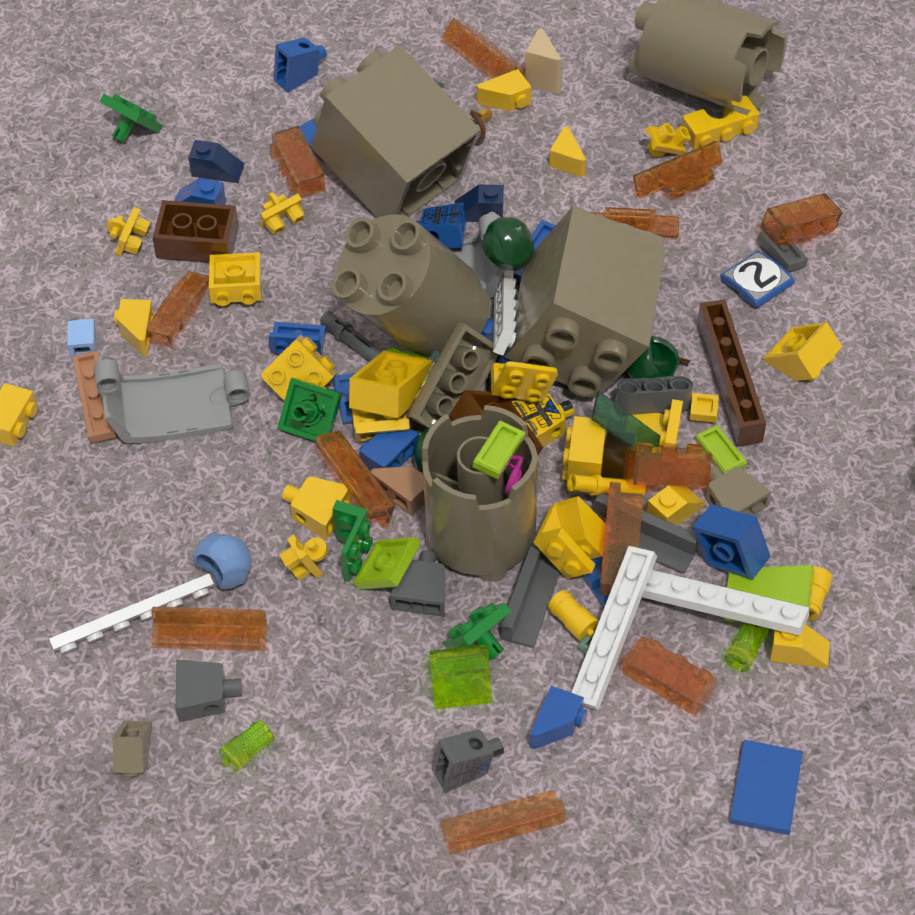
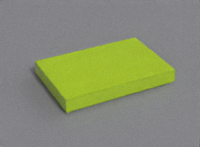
[723,565,814,622]

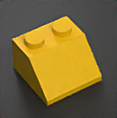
[762,322,843,381]

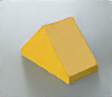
[549,126,586,177]

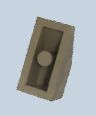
[112,721,152,777]

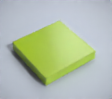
[353,537,421,589]

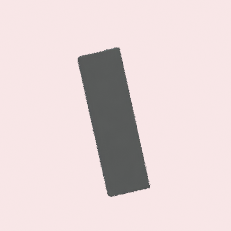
[594,493,699,574]
[501,534,561,648]

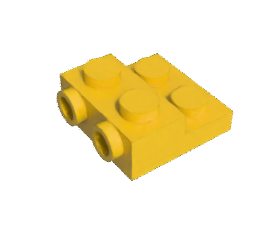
[209,252,262,306]

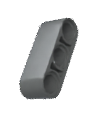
[615,376,693,415]

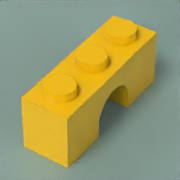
[681,95,760,150]

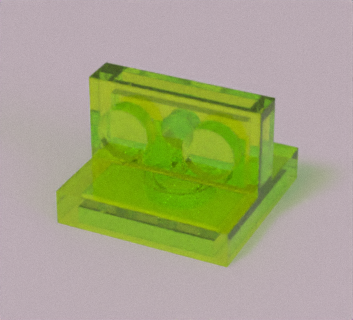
[429,645,493,709]

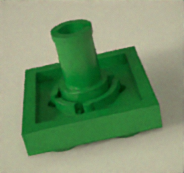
[99,93,163,143]
[277,377,343,445]
[443,602,511,660]

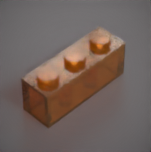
[269,125,326,198]
[760,193,843,247]
[623,443,712,486]
[622,635,717,717]

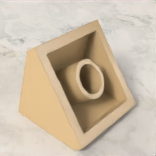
[525,28,562,94]

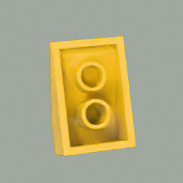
[349,350,432,419]

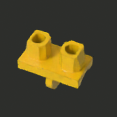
[645,123,691,157]
[258,192,305,236]
[106,207,150,256]
[279,534,328,581]

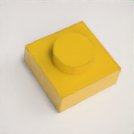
[690,393,719,423]

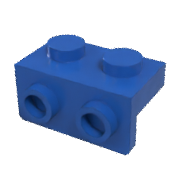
[269,322,326,356]

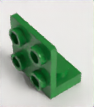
[332,500,373,583]

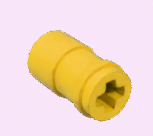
[807,566,833,621]
[548,590,599,642]

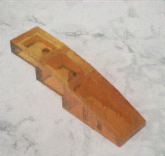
[146,271,209,343]

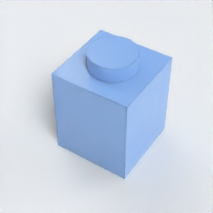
[67,319,97,361]

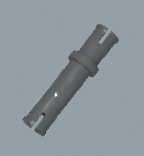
[320,311,382,361]

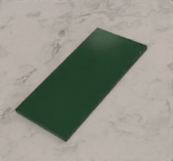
[591,391,660,465]

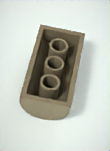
[407,322,499,430]

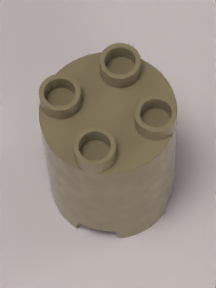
[629,0,787,115]
[332,214,490,361]
[422,405,538,582]

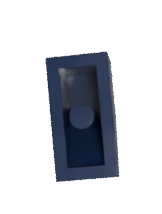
[188,140,245,183]
[454,184,504,222]

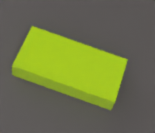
[472,421,525,479]
[695,424,747,474]

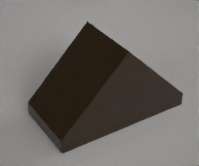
[601,432,634,480]

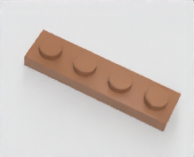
[72,350,116,443]

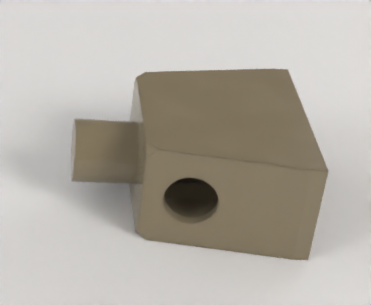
[705,465,771,516]

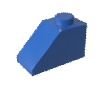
[174,178,226,205]
[359,431,419,472]
[530,686,587,749]

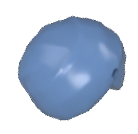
[193,532,252,589]

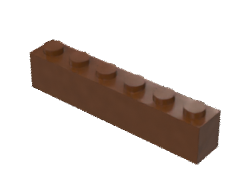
[698,299,766,446]

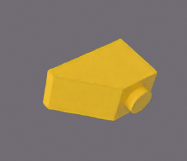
[476,69,532,111]
[114,299,155,356]
[647,485,705,526]
[556,496,612,559]
[770,624,830,669]

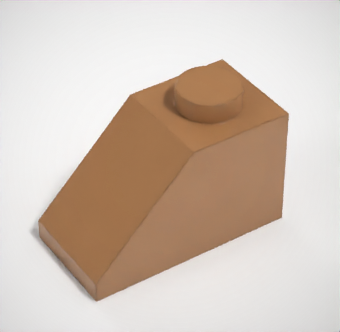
[370,466,424,516]

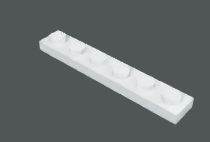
[493,271,516,355]
[571,546,657,710]
[642,570,809,636]
[49,574,214,654]

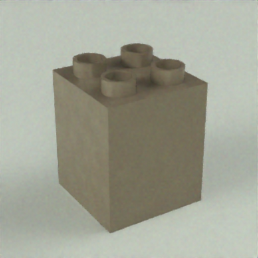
[312,45,481,218]
[504,205,666,398]

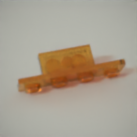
[633,141,722,198]
[590,207,679,238]

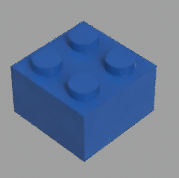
[693,504,771,580]

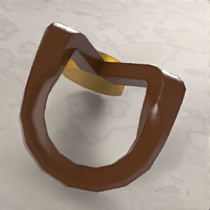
[470,108,493,145]

